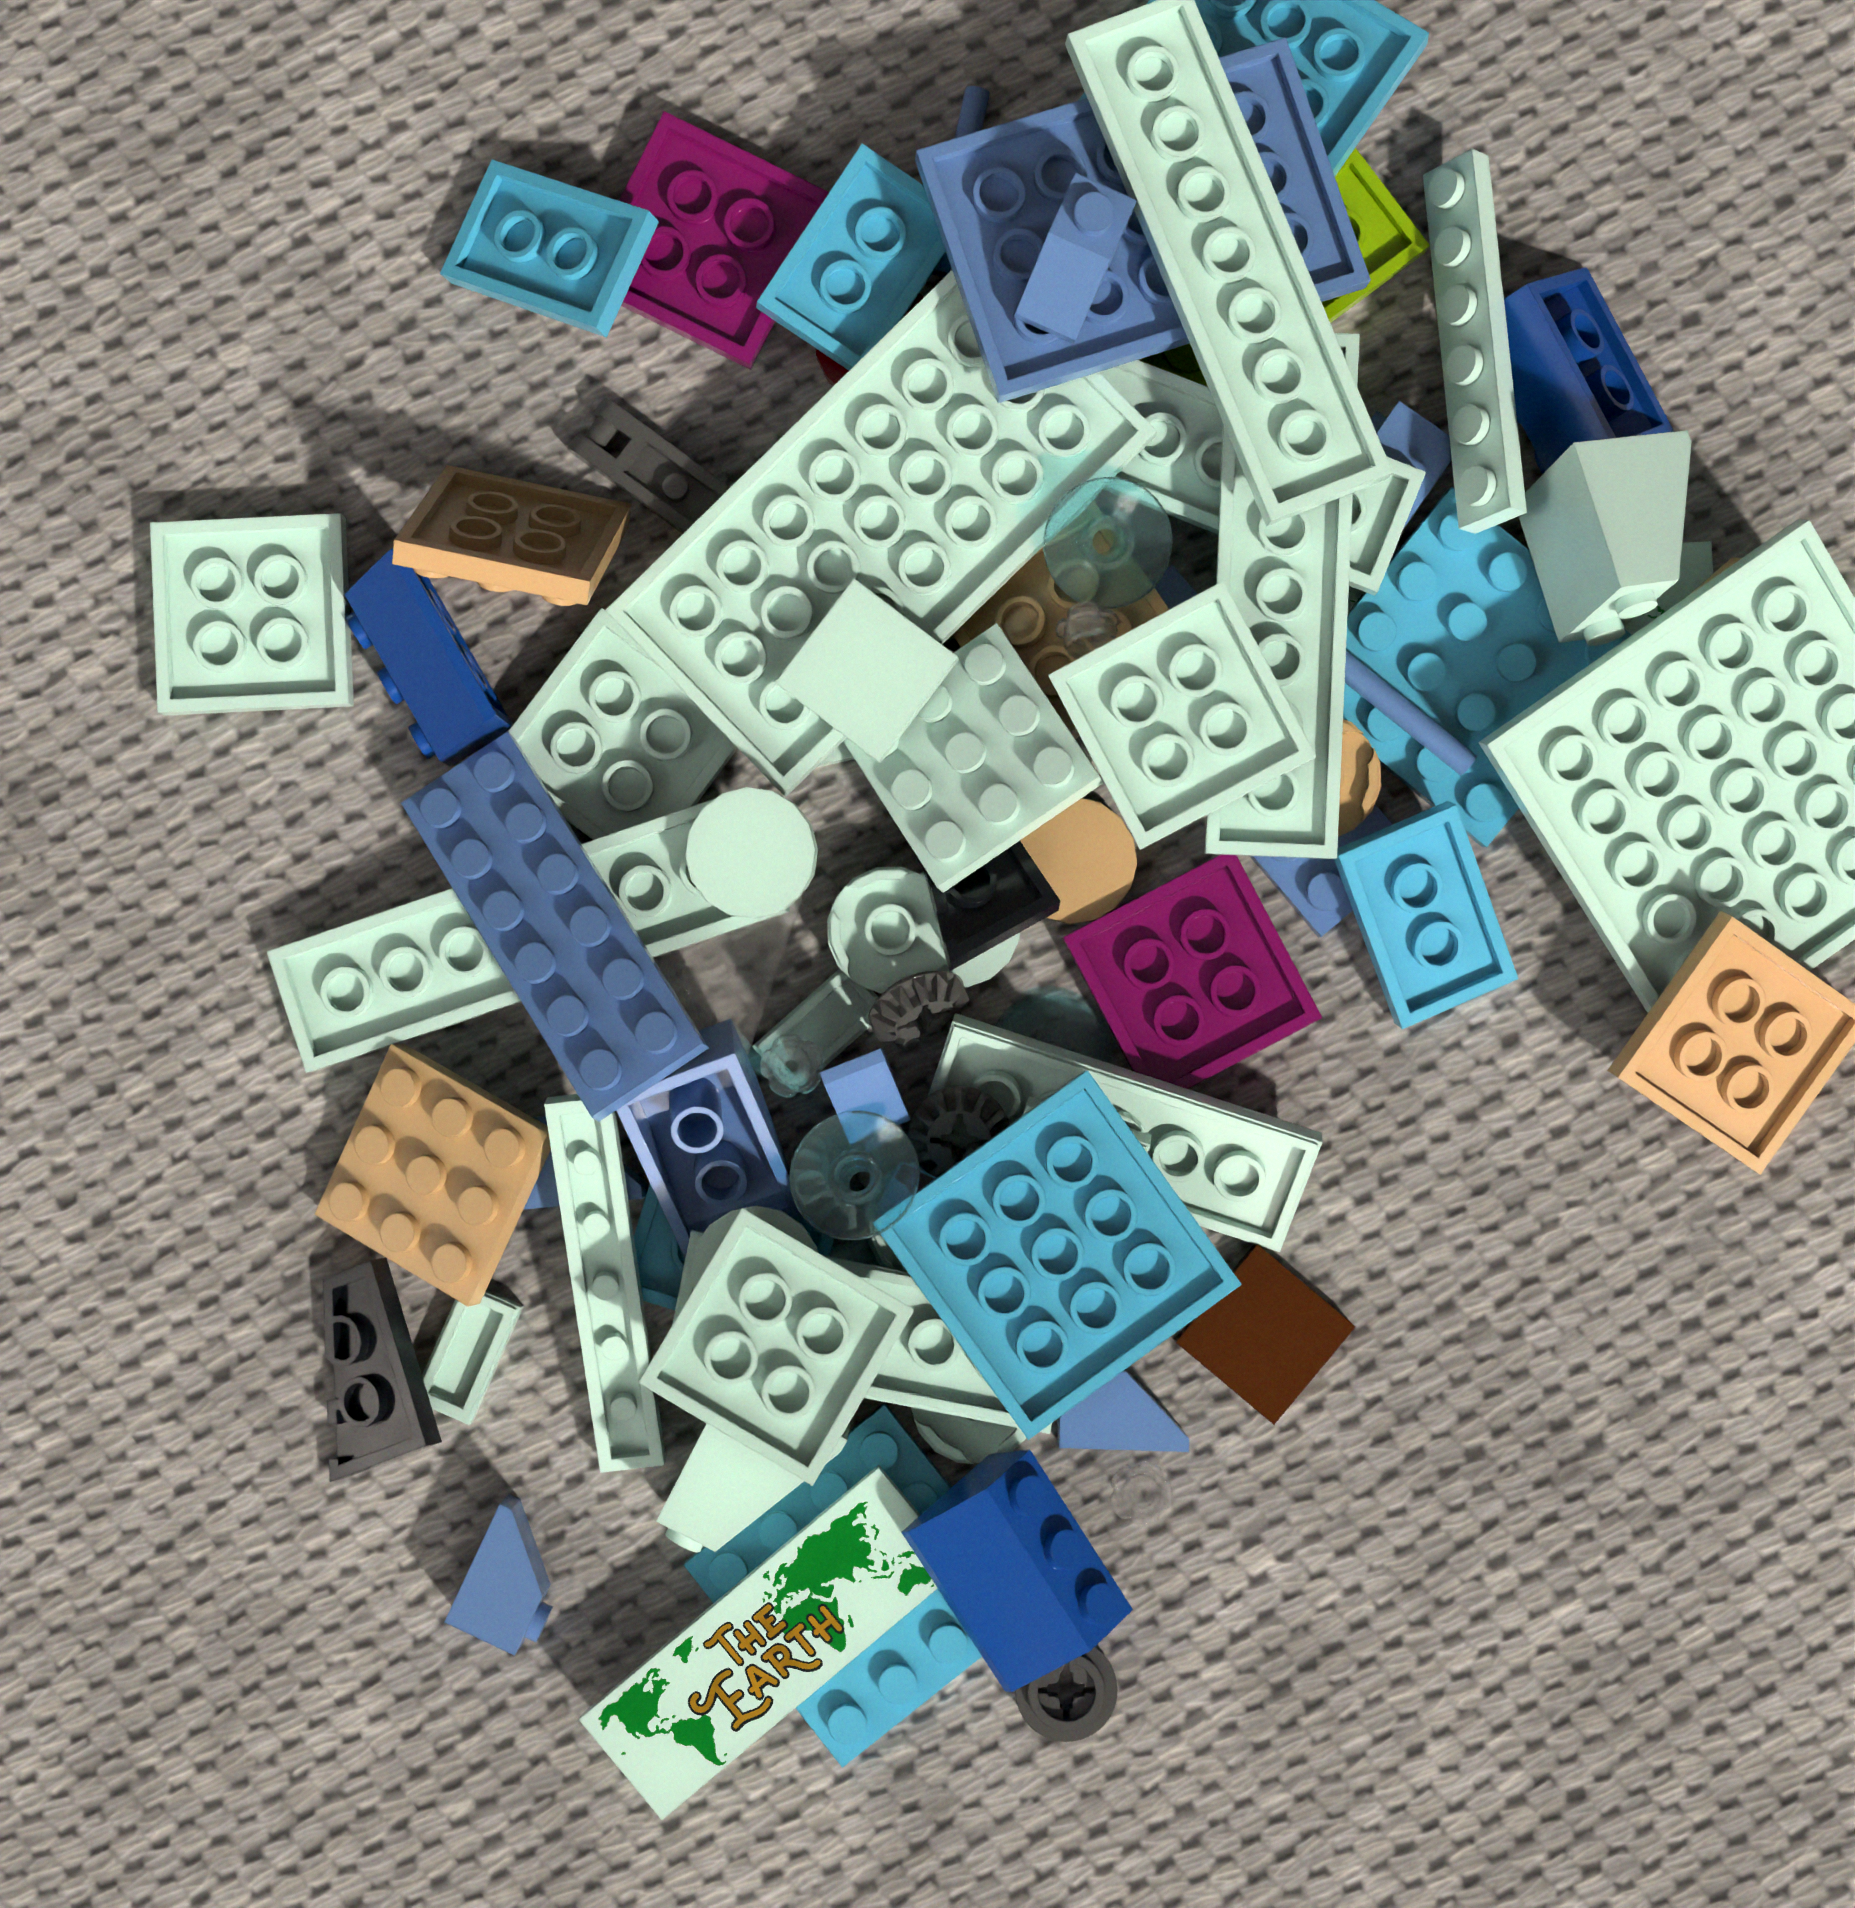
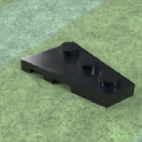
[922,841,1060,972]
[323,1258,442,1482]

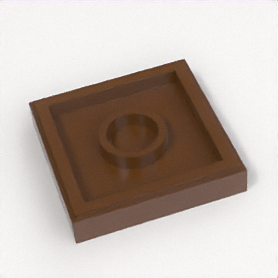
[1174,1244,1356,1425]

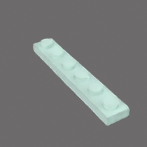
[1423,149,1527,534]
[544,1094,666,1473]

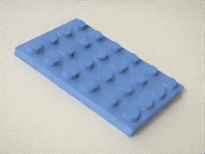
[915,37,1371,403]

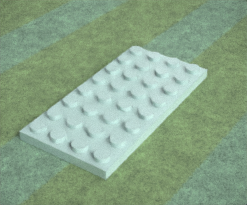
[605,270,1157,796]

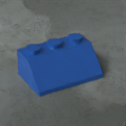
[1504,267,1674,474]
[344,548,513,767]
[901,1449,1133,1692]

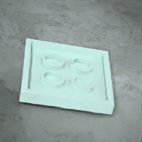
[150,513,354,716]
[1048,581,1317,850]
[508,608,738,840]
[843,623,1105,892]
[639,1208,914,1486]

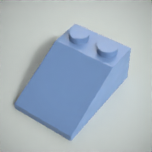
[616,1019,805,1257]

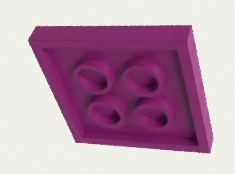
[619,111,829,370]
[1062,855,1322,1089]

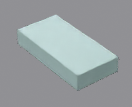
[752,969,879,1094]
[422,1290,524,1425]

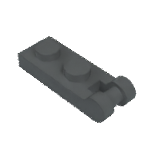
[567,397,730,534]

